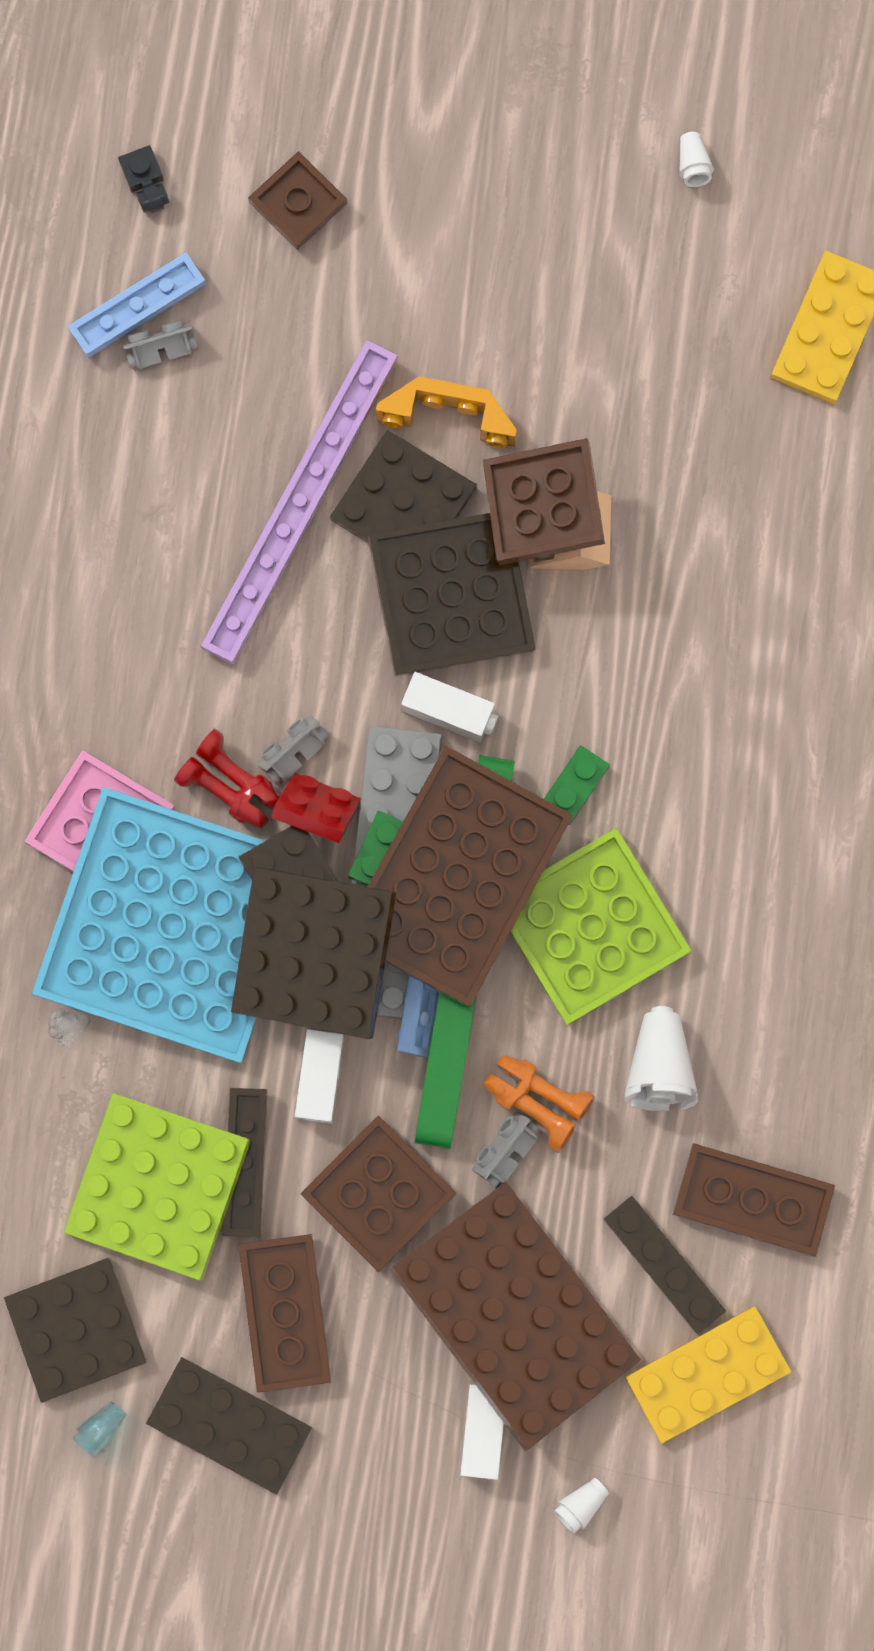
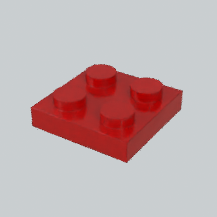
[271,773,361,843]

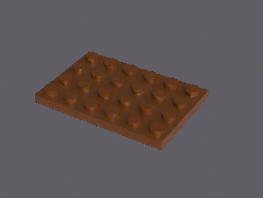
[368,745,573,1008]
[390,1182,641,1451]

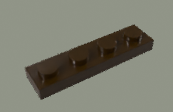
[223,1088,268,1238]
[603,1196,726,1335]

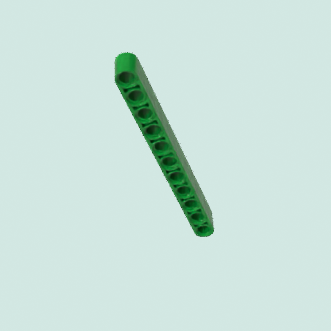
[414,755,515,1149]

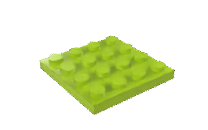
[510,827,692,1026]
[64,1093,251,1281]

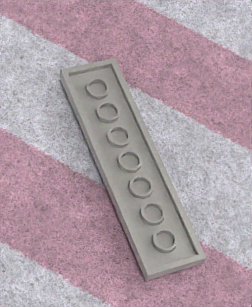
[351,726,441,1019]

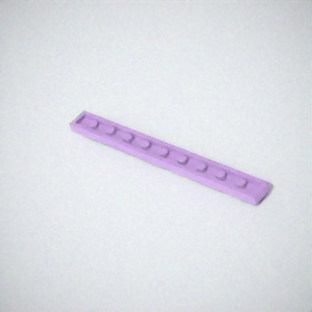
[201,340,398,665]

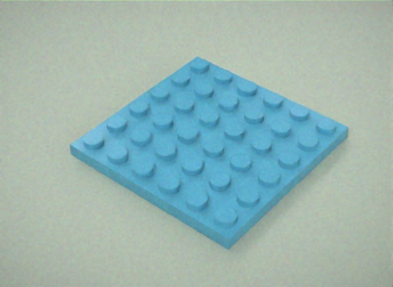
[32,787,265,1064]

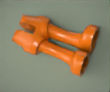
[483,1055,595,1153]

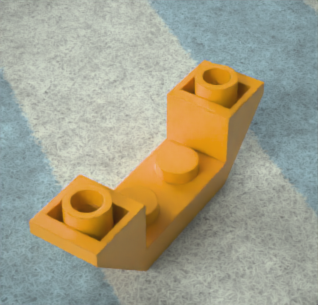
[376,376,517,449]

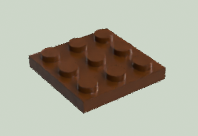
[483,438,605,565]
[300,1115,456,1273]

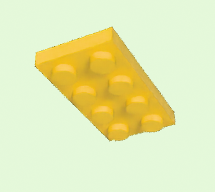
[770,250,874,405]
[625,1306,791,1444]

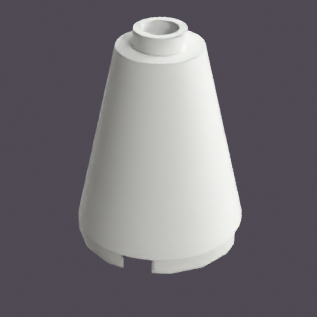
[624,1006,698,1111]

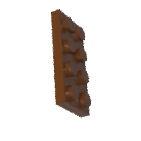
[672,1143,835,1257]
[238,1234,331,1393]

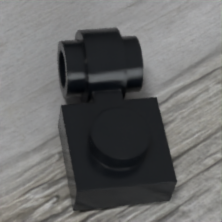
[118,145,170,214]

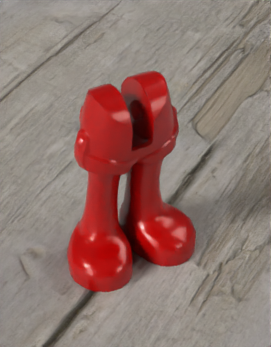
[174,729,280,829]

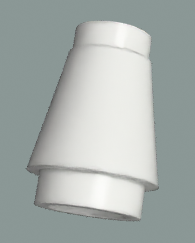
[679,132,714,187]
[554,1478,609,1533]

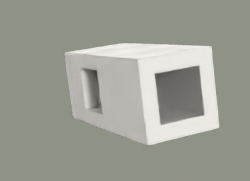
[401,672,498,743]
[295,1029,344,1124]
[460,1384,504,1480]

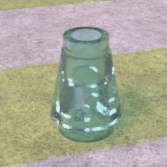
[72,1401,127,1458]

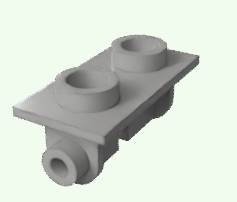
[123,320,198,370]
[257,716,329,785]
[472,1112,541,1188]

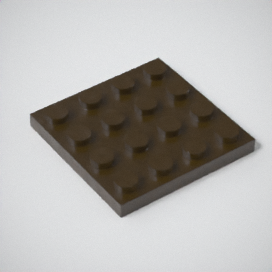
[367,513,536,677]
[231,867,397,1039]

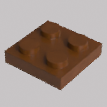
[248,151,347,250]

